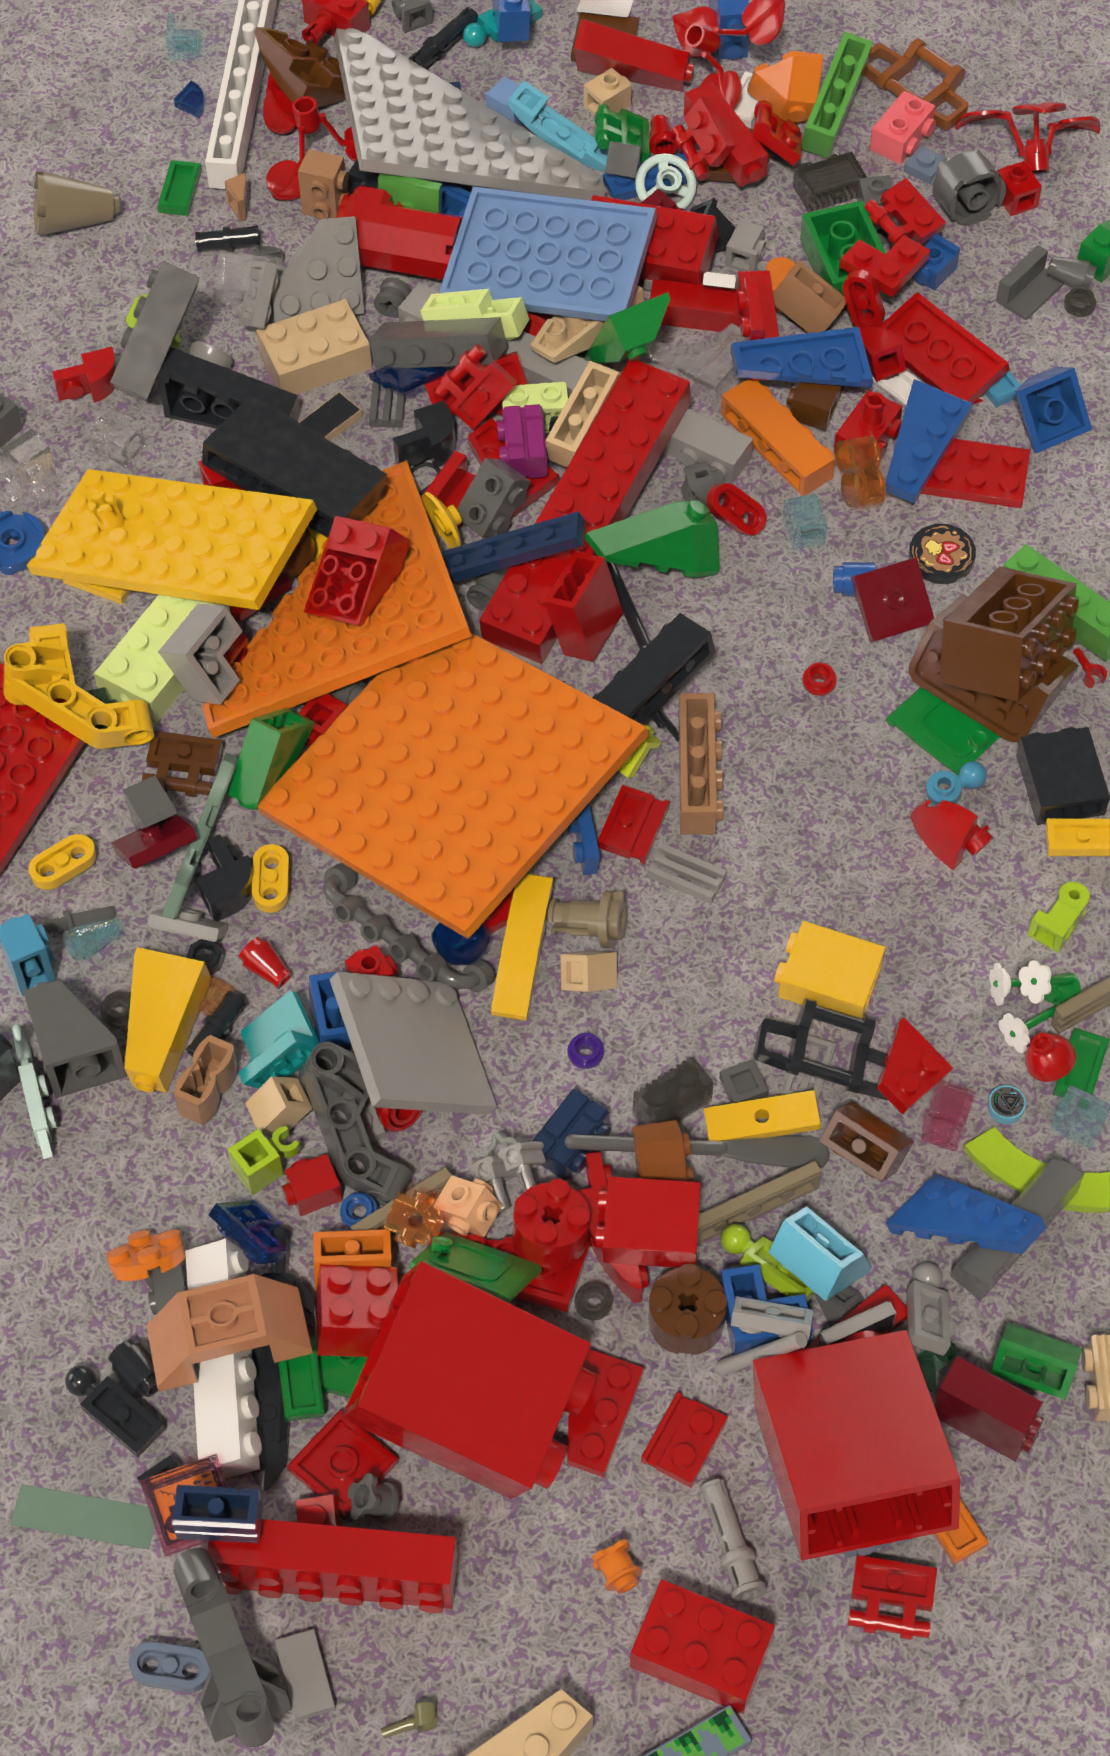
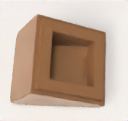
[225,173,248,222]

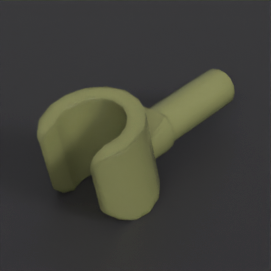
[381,1702,438,1738]

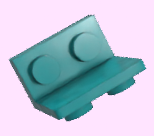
[238,991,320,1089]

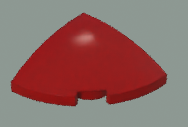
[910,800,978,871]

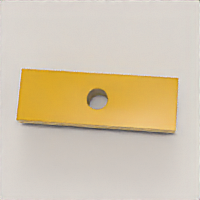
[704,1090,821,1141]

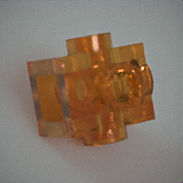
[383,1190,445,1249]

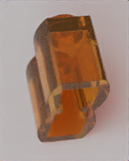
[835,435,886,507]

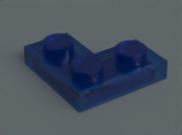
[208,1200,288,1265]

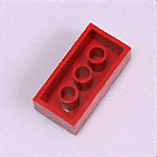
[591,195,719,285]

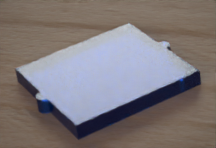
[369,367,446,393]

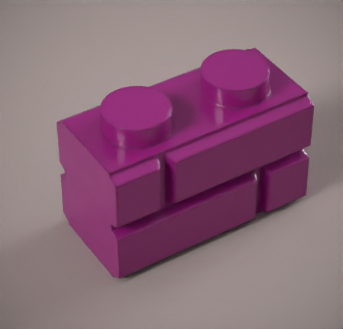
[497,404,548,478]

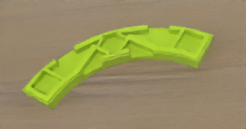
[963,1126,1110,1213]

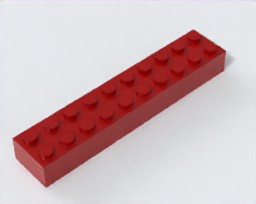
[479,359,691,664]

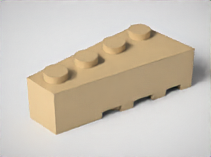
[467,1689,593,1756]

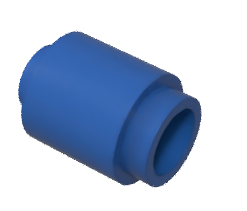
[833,562,876,596]

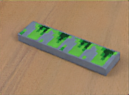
[644,1705,752,1756]

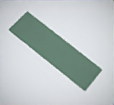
[10,1484,157,1550]

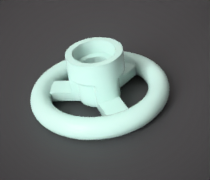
[635,153,697,209]

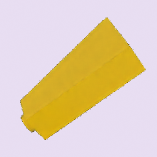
[124,947,212,1093]

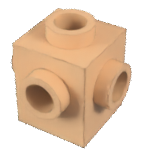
[433,1175,503,1237]

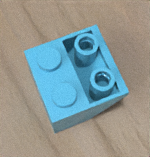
[768,1206,872,1301]

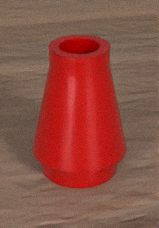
[649,115,677,155]
[239,937,292,989]

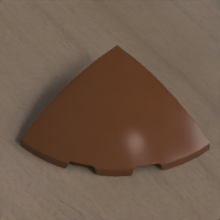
[254,27,346,107]

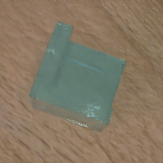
[166,13,201,60]
[782,494,827,550]
[1050,1085,1110,1149]

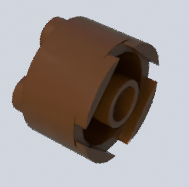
[648,1264,727,1355]

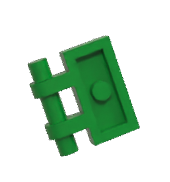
[594,104,650,163]

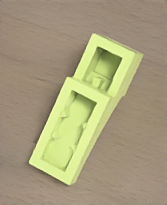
[420,289,529,340]

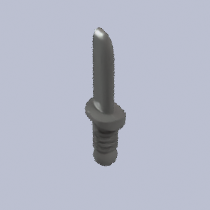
[35,906,117,936]

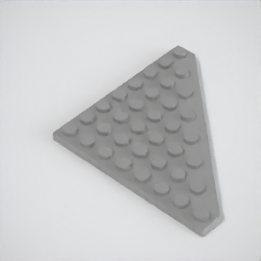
[334,28,606,200]

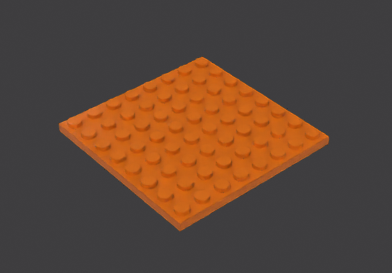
[257,633,649,939]

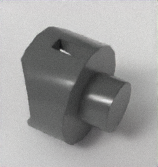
[681,462,725,507]

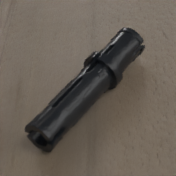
[408,7,478,69]

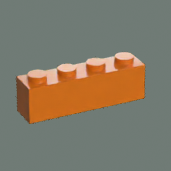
[720,378,836,497]

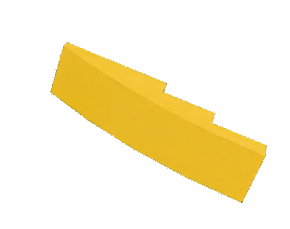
[491,874,553,1021]

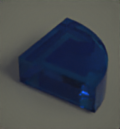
[174,80,205,119]

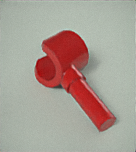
[1073,647,1107,688]

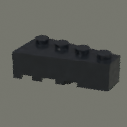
[157,347,300,429]

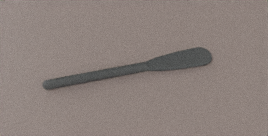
[564,1134,830,1168]

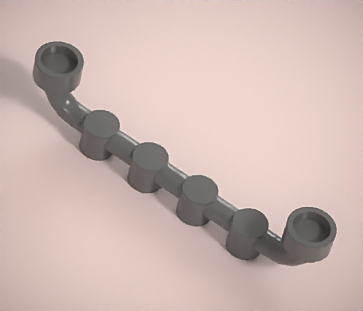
[323,863,494,992]

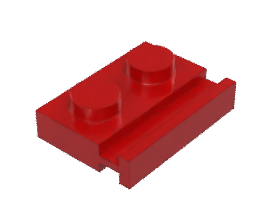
[597,785,670,864]
[641,1391,728,1488]

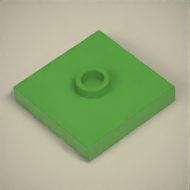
[378,173,442,213]

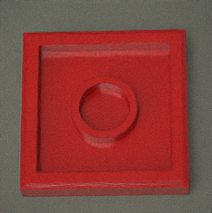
[287,1409,399,1520]

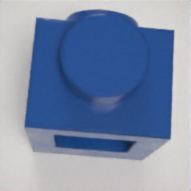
[912,234,960,291]

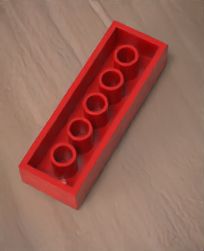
[207,1519,458,1613]

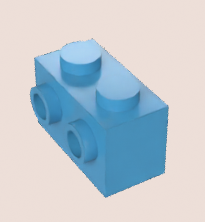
[0,913,56,996]

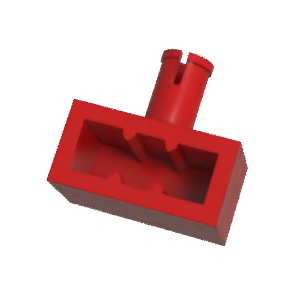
[302,0,370,44]
[834,390,903,470]

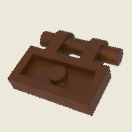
[142,731,223,797]

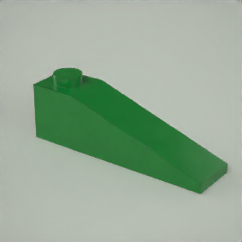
[584,292,670,363]
[584,500,720,578]

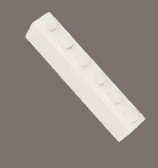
[185,1239,262,1480]

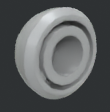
[189,341,233,369]

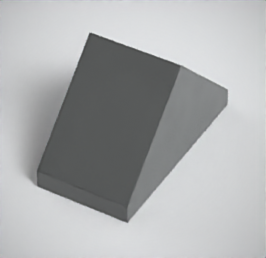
[123,776,177,829]

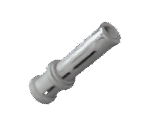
[700,1479,767,1603]

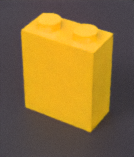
[774,921,886,1019]

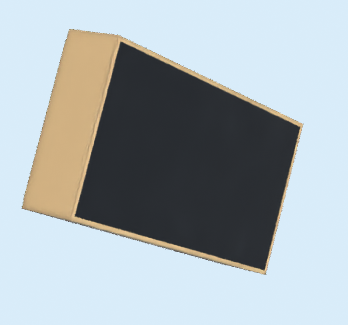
[299,392,362,441]

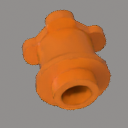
[592,1539,642,1594]

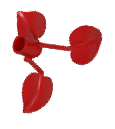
[673,0,785,110]
[263,88,357,200]
[955,102,1100,173]

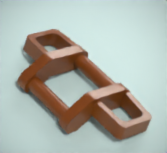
[864,38,969,130]

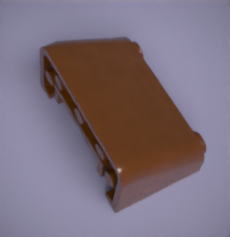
[909,594,1079,742]

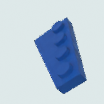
[730,327,873,388]
[884,379,973,503]
[886,1173,1046,1254]

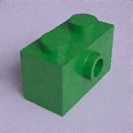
[990,1322,1082,1400]

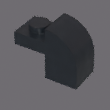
[393,400,456,468]
[196,834,253,921]

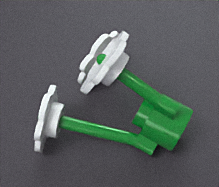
[989,960,1081,1053]

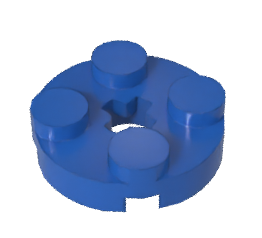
[0,511,45,575]

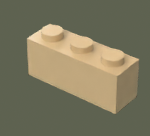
[545,361,620,467]

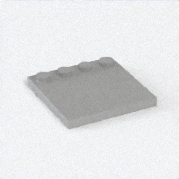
[330,971,497,1115]

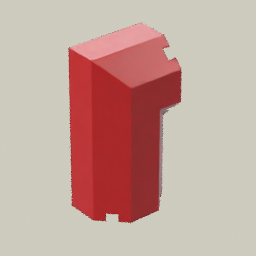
[335,186,463,280]

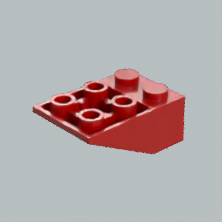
[304,516,411,627]

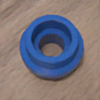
[340,1192,378,1228]

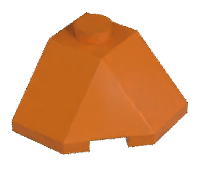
[747,51,823,122]

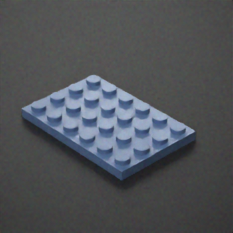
[439,186,657,321]

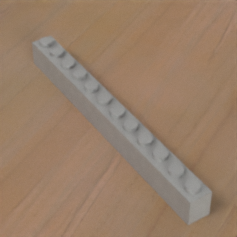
[398,283,753,484]

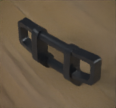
[753,998,888,1100]

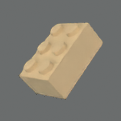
[256,299,372,394]

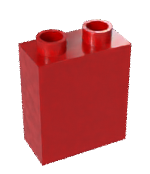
[341,1261,596,1499]
[753,1330,960,1561]

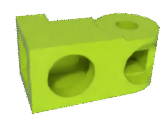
[1027,882,1090,953]

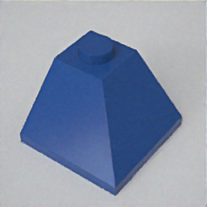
[1015,366,1092,453]

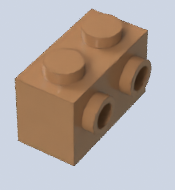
[298,149,351,220]
[773,260,846,333]

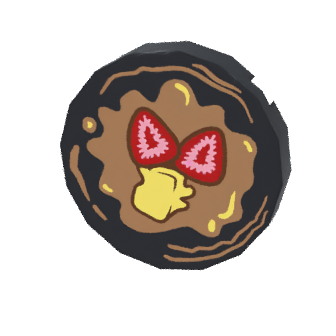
[909,524,976,584]

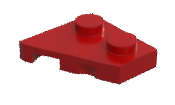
[877,1017,953,1115]

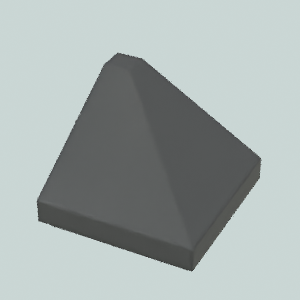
[814,1286,864,1326]

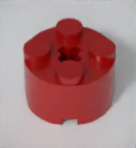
[512,1179,590,1272]

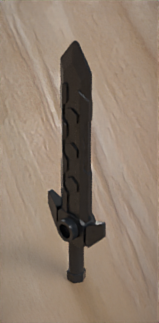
[251,1228,315,1491]

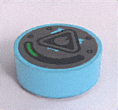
[987,1085,1026,1124]

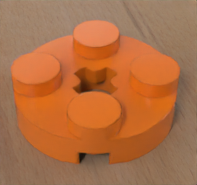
[106,1230,186,1281]

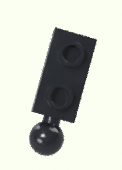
[65,1365,165,1458]

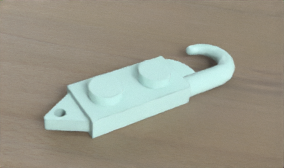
[12,1024,57,1159]

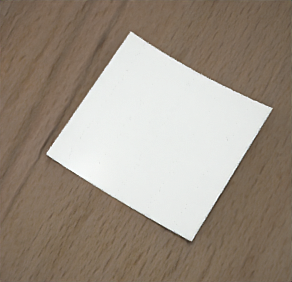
[576,0,633,17]

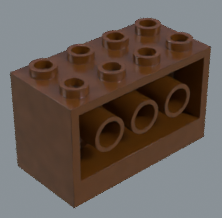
[940,566,1079,702]

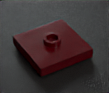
[851,557,934,642]
[111,814,198,869]

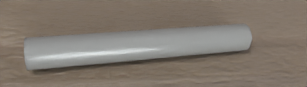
[716,1332,807,1375]

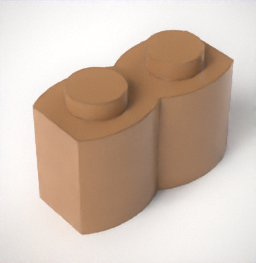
[174,1035,238,1125]

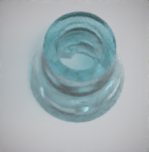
[64,917,121,961]

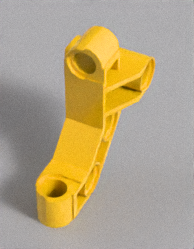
[4,623,154,749]

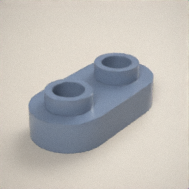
[129,1642,210,1693]

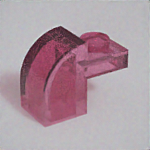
[921,1080,977,1152]

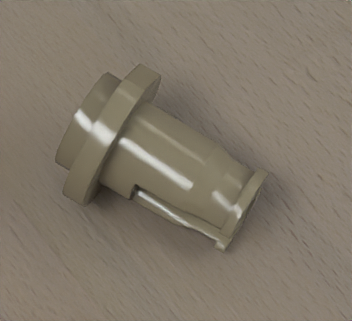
[548,890,627,949]

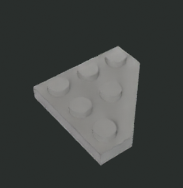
[269,216,364,323]

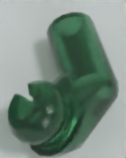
[917,1341,957,1393]

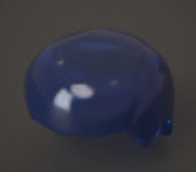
[431,922,490,966]

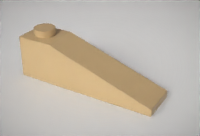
[530,285,644,363]

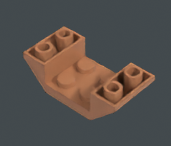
[146,1274,313,1392]

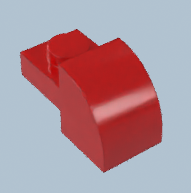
[52,346,117,403]

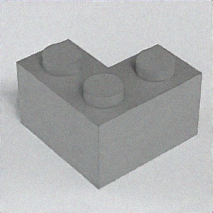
[158,603,242,705]

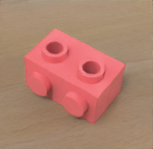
[870,91,936,165]

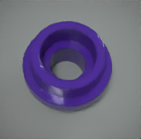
[567,1033,604,1069]

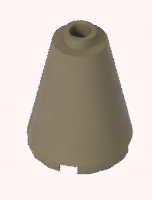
[33,171,119,235]

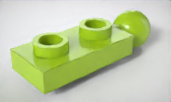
[720,1224,814,1302]

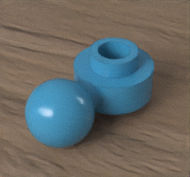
[926,761,987,805]

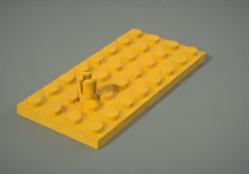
[27,469,317,610]

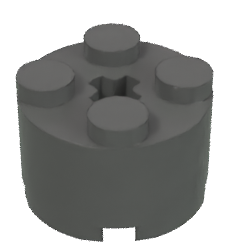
[933,149,1006,226]

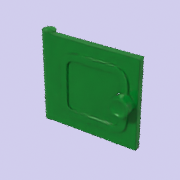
[885,686,1000,775]
[409,1232,542,1303]

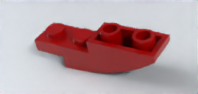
[577,1152,649,1303]

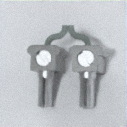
[470,1133,546,1212]

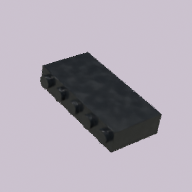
[202,395,387,538]

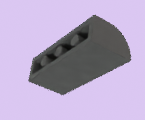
[951,1159,1084,1301]

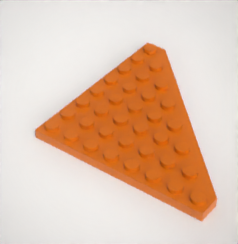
[202,461,472,738]

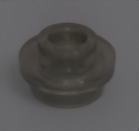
[1064,286,1096,317]
[100,991,131,1027]
[574,1282,613,1321]

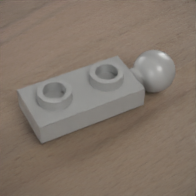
[907,1262,951,1356]

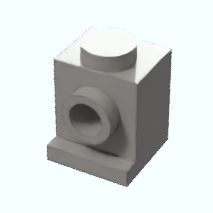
[725,219,767,271]

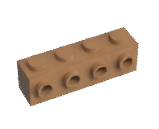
[678,693,723,834]

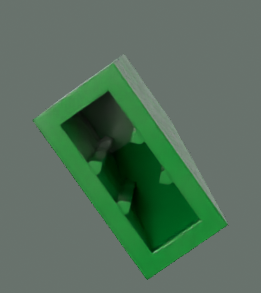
[227,708,315,810]

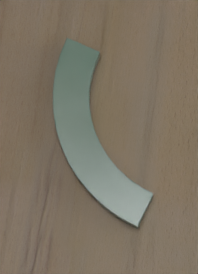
[162,753,238,920]

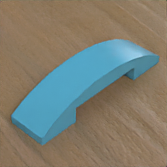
[507,80,609,172]

